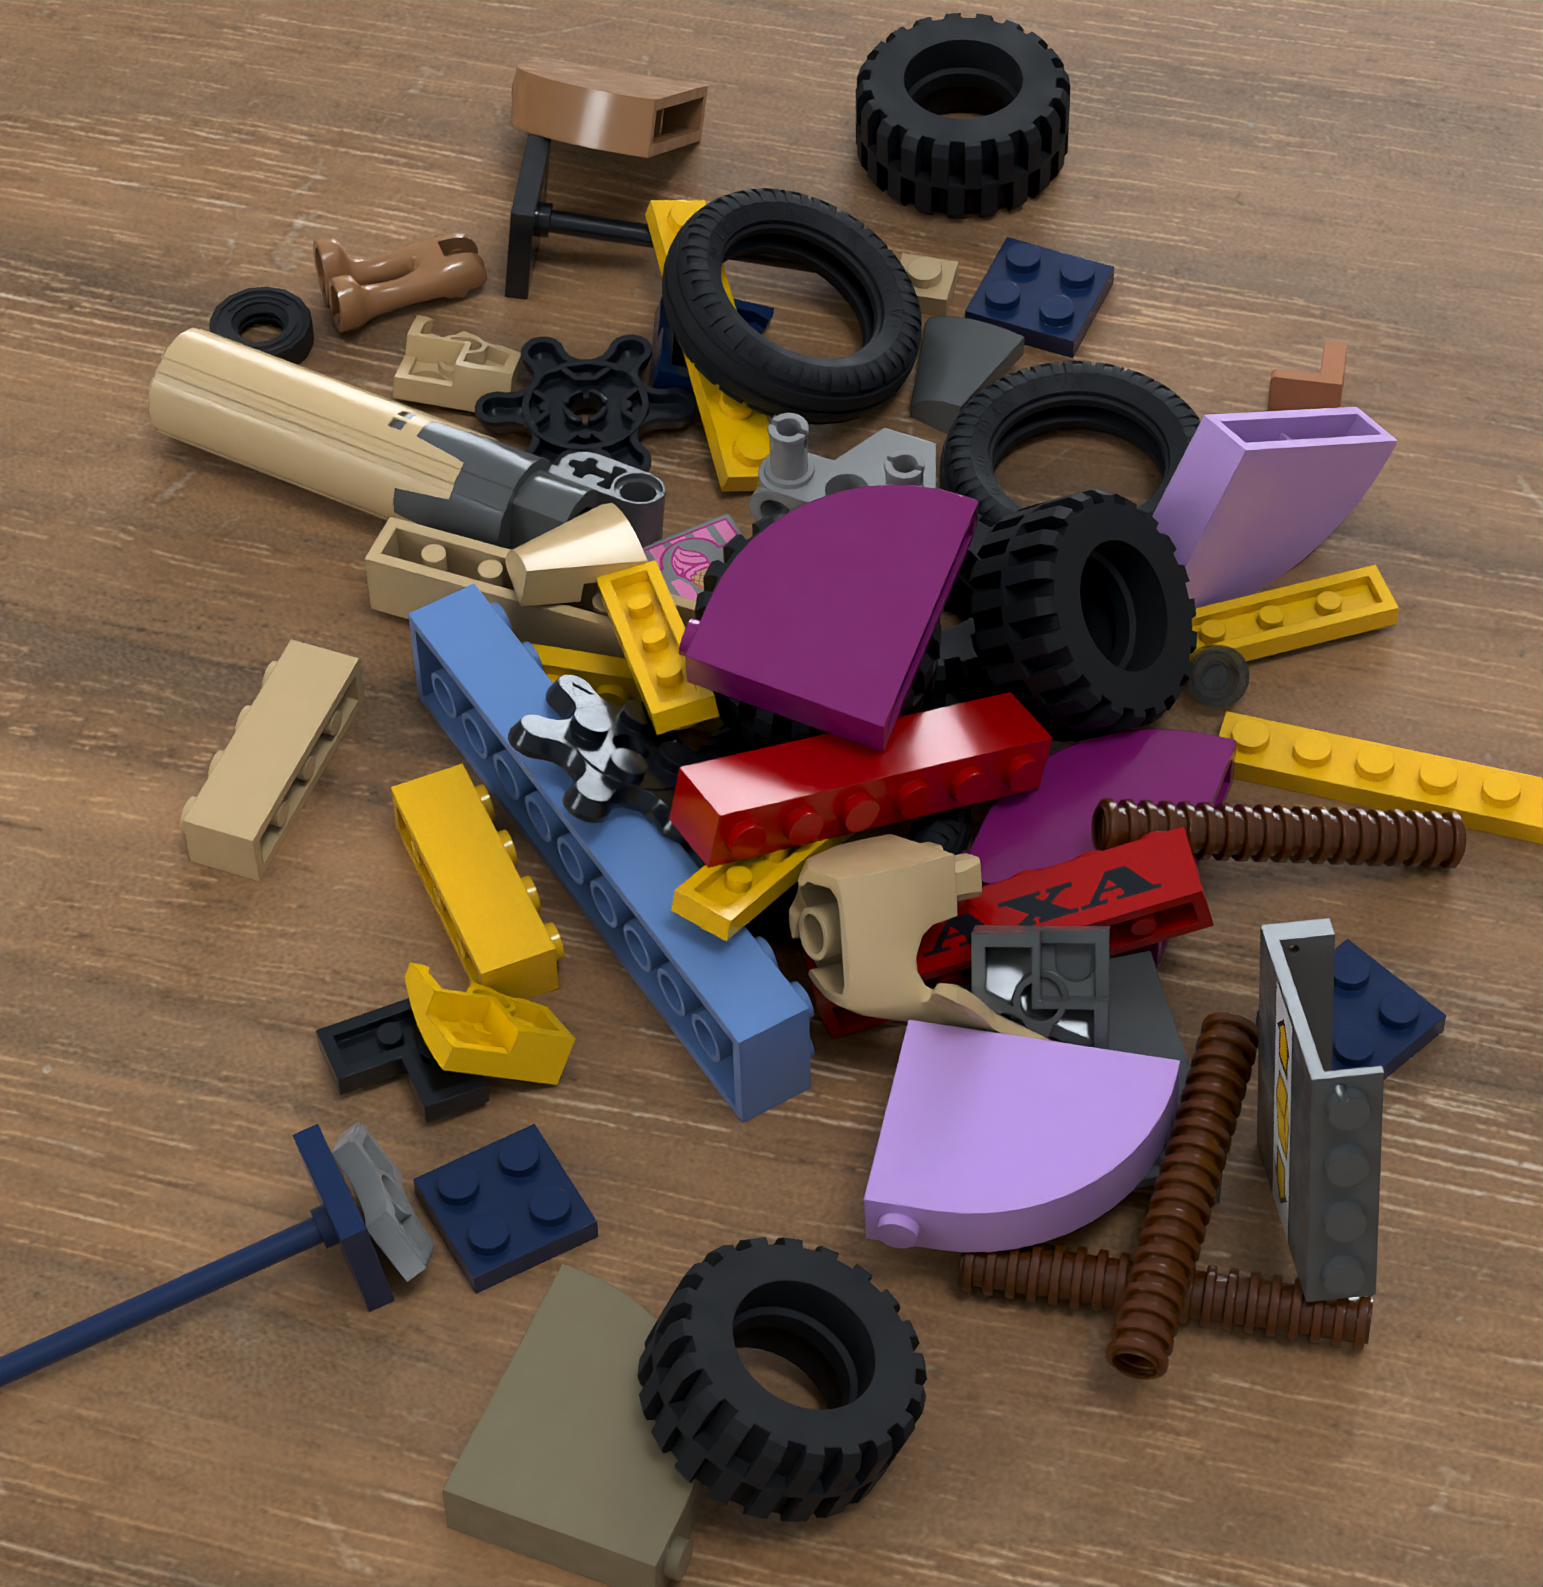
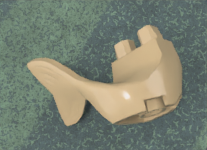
[789,834,1051,1041]

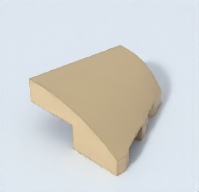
[392,315,521,412]
[505,503,648,607]

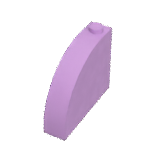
[1152,407,1398,608]
[864,1020,1180,1252]

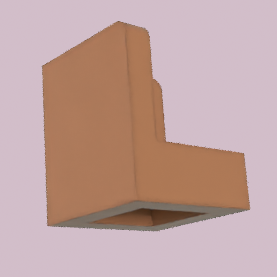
[1268,341,1348,411]

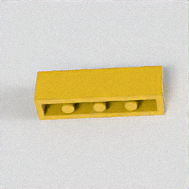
[391,763,565,1000]

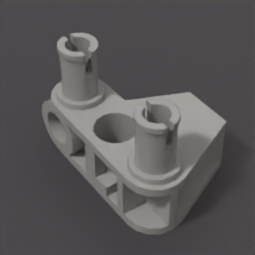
[749,413,936,522]

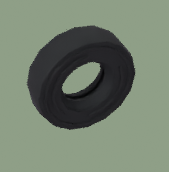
[209,286,314,365]

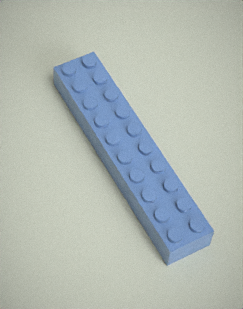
[408,584,815,1123]

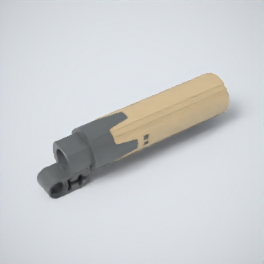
[148,328,666,550]

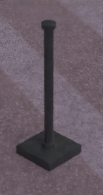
[505,135,815,300]

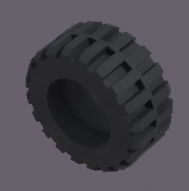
[856,13,1071,219]
[967,490,1197,742]
[637,1237,927,1522]

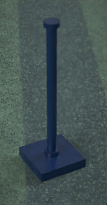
[0,1124,395,1388]

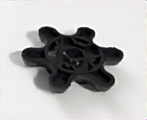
[475,334,696,472]
[508,675,717,844]

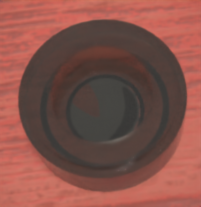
[1184,644,1249,708]

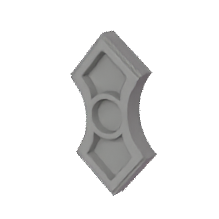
[331,1122,434,1282]

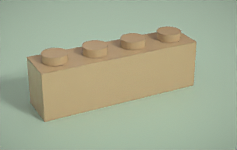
[180,639,365,882]

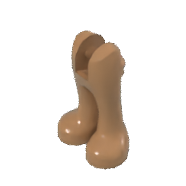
[313,233,487,333]

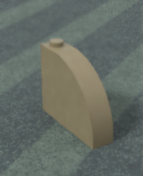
[442,1264,704,1587]

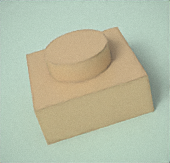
[900,253,959,316]

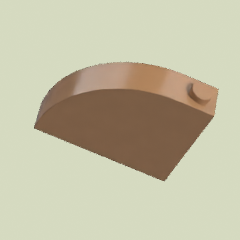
[510,58,708,158]

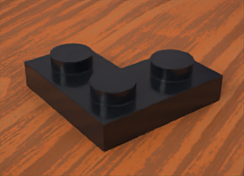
[316,998,489,1123]

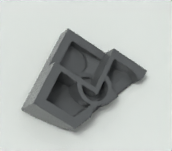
[911,316,1025,434]
[971,925,1110,1050]

